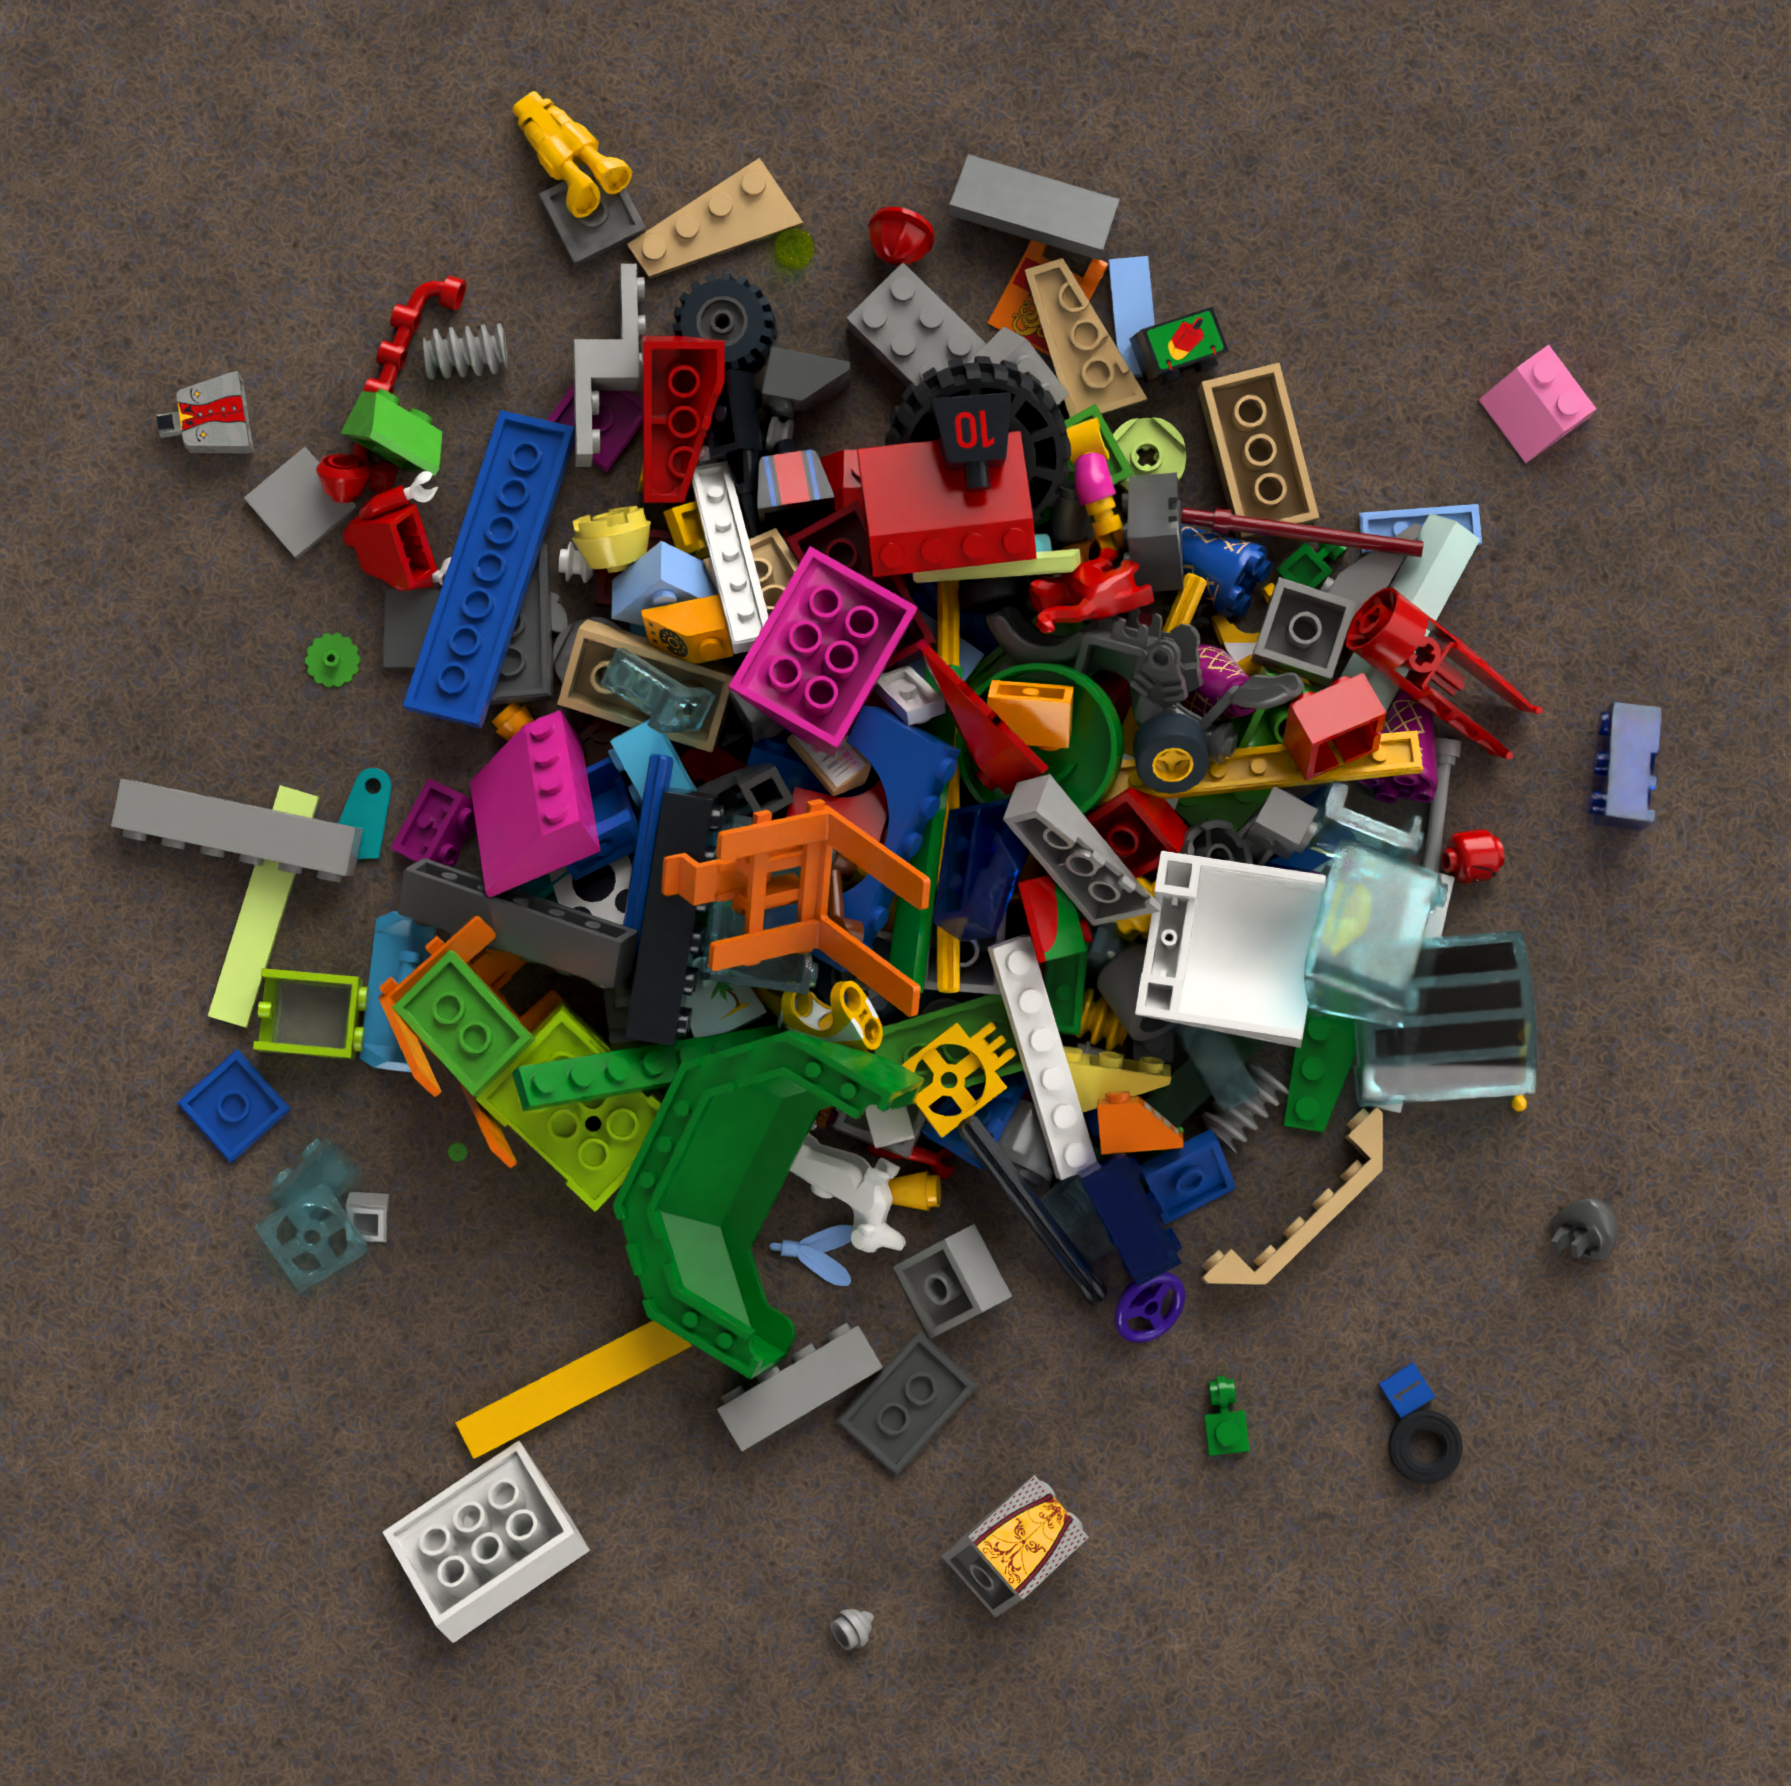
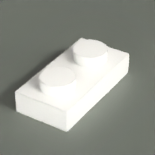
[873,665,946,726]

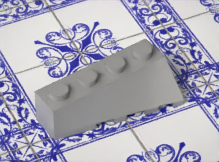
[1003,774,1162,926]

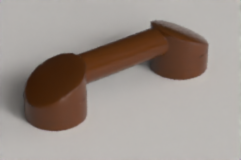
[828,850,864,942]

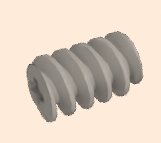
[423,323,508,380]
[1201,1063,1289,1154]

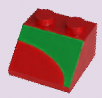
[1018,875,1092,963]

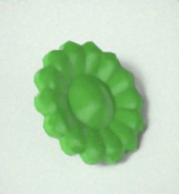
[305,633,361,688]

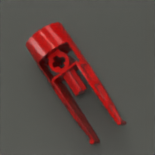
[1345,587,1543,760]

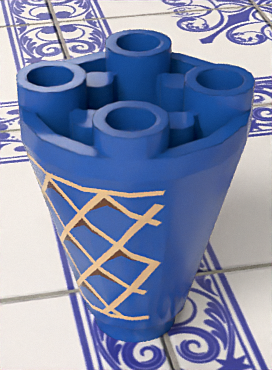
[1181,525,1273,618]

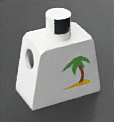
[686,946,768,1038]

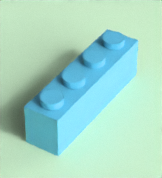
[608,715,720,859]

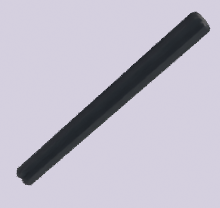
[958,1115,1107,1305]

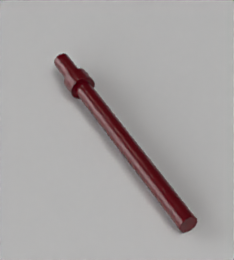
[1181,507,1424,558]

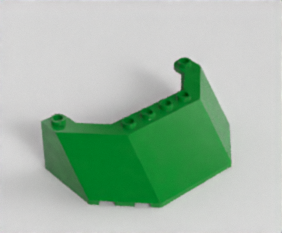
[613,1031,924,1379]

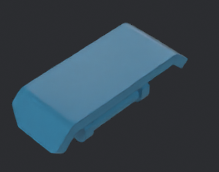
[359,911,436,1072]

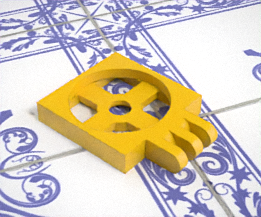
[901,1021,1017,1138]

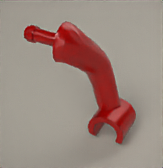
[867,1144,956,1179]

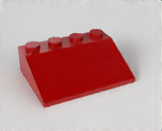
[857,431,1037,577]

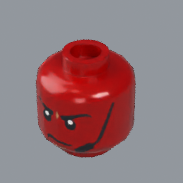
[1441,829,1505,884]

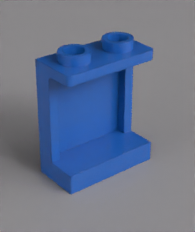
[566,757,639,881]

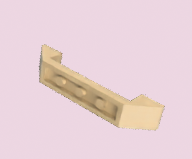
[1200,1107,1383,1285]

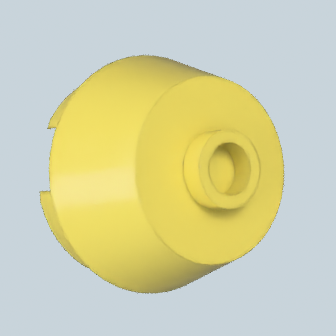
[572,506,651,573]

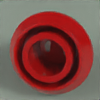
[316,454,371,503]

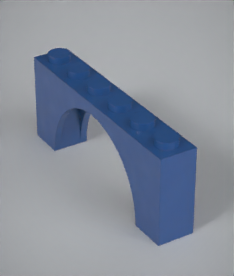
[763,705,961,972]

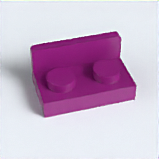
[390,778,476,867]

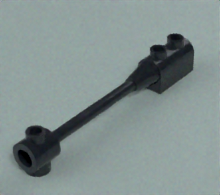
[707,369,767,540]

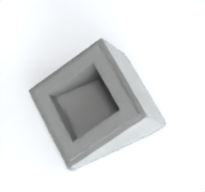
[346,1192,390,1242]

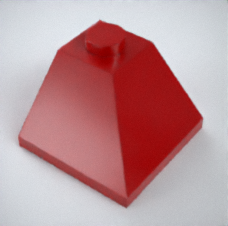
[1085,788,1189,878]

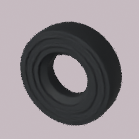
[958,575,1030,614]
[1388,1410,1463,1484]

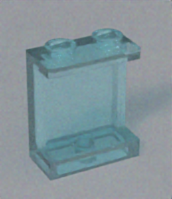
[1305,781,1424,879]

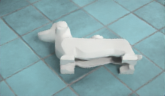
[790,1119,906,1253]

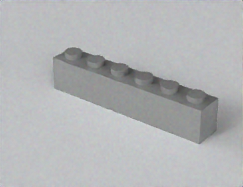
[111,779,364,883]

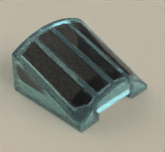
[1344,930,1537,1107]

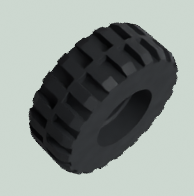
[885,356,1071,526]

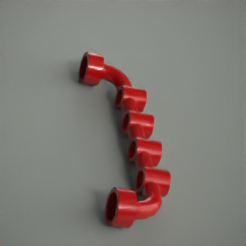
[352,275,467,493]

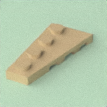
[627,158,803,279]
[1025,258,1148,418]

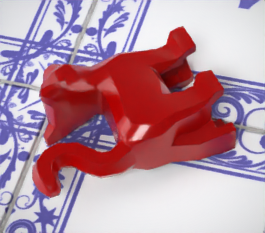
[1028,547,1154,634]

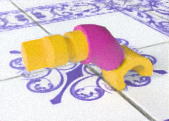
[1066,417,1123,551]

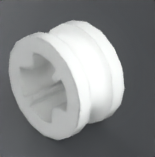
[766,416,794,452]

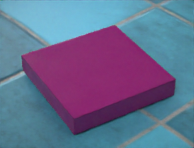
[547,384,642,473]

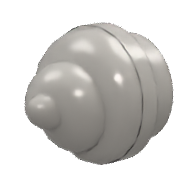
[830,1609,874,1651]

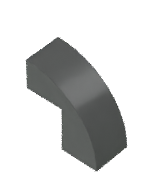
[696,763,795,828]

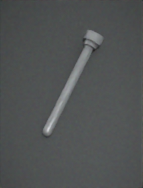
[1423,738,1462,873]

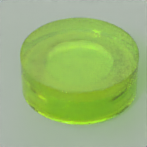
[775,228,814,269]

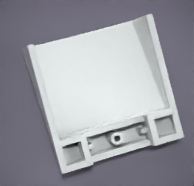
[1135,851,1326,1048]

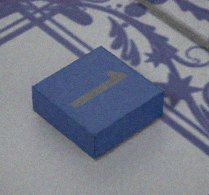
[1378,1362,1435,1419]

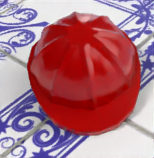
[868,207,935,266]

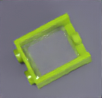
[253,968,369,1060]

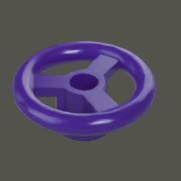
[1114,1271,1185,1343]

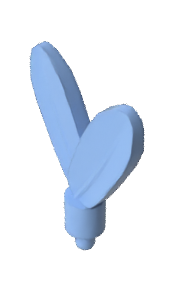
[769,1224,853,1286]

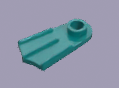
[338,768,392,860]

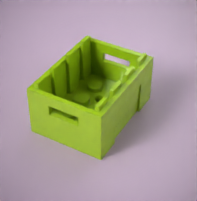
[475,1000,665,1212]

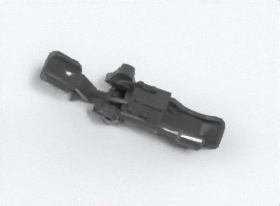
[985,597,1305,765]

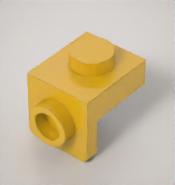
[663,501,709,559]

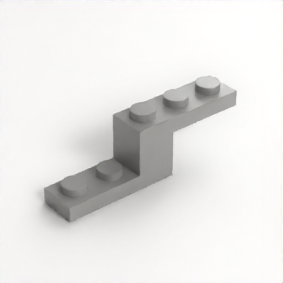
[573,264,646,467]

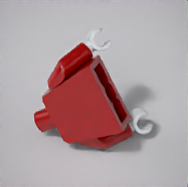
[343,471,451,591]

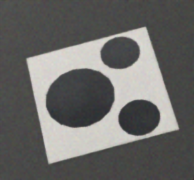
[549,855,632,925]

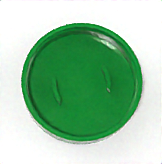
[956,663,1124,821]

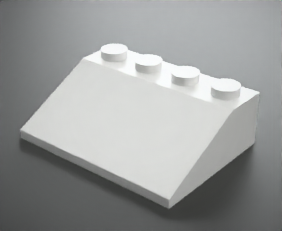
[383,1440,590,1643]

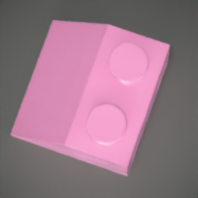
[1478,345,1596,464]

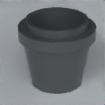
[983,1099,1054,1190]

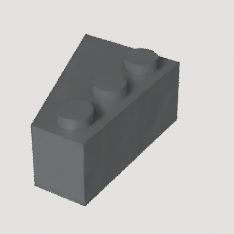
[1122,472,1184,592]

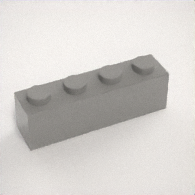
[717,1323,883,1452]

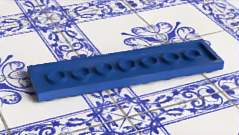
[403,410,575,729]

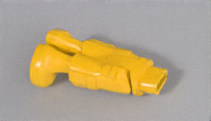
[512,91,632,218]

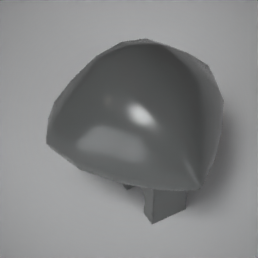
[1550,1197,1618,1262]

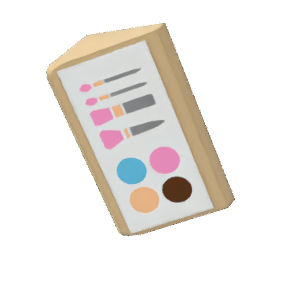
[787,734,871,796]

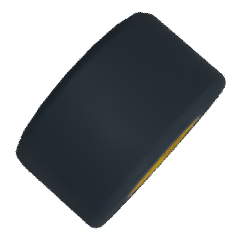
[1133,712,1210,794]

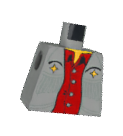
[157,371,254,453]

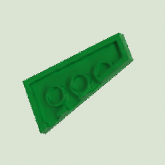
[1283,967,1387,1133]

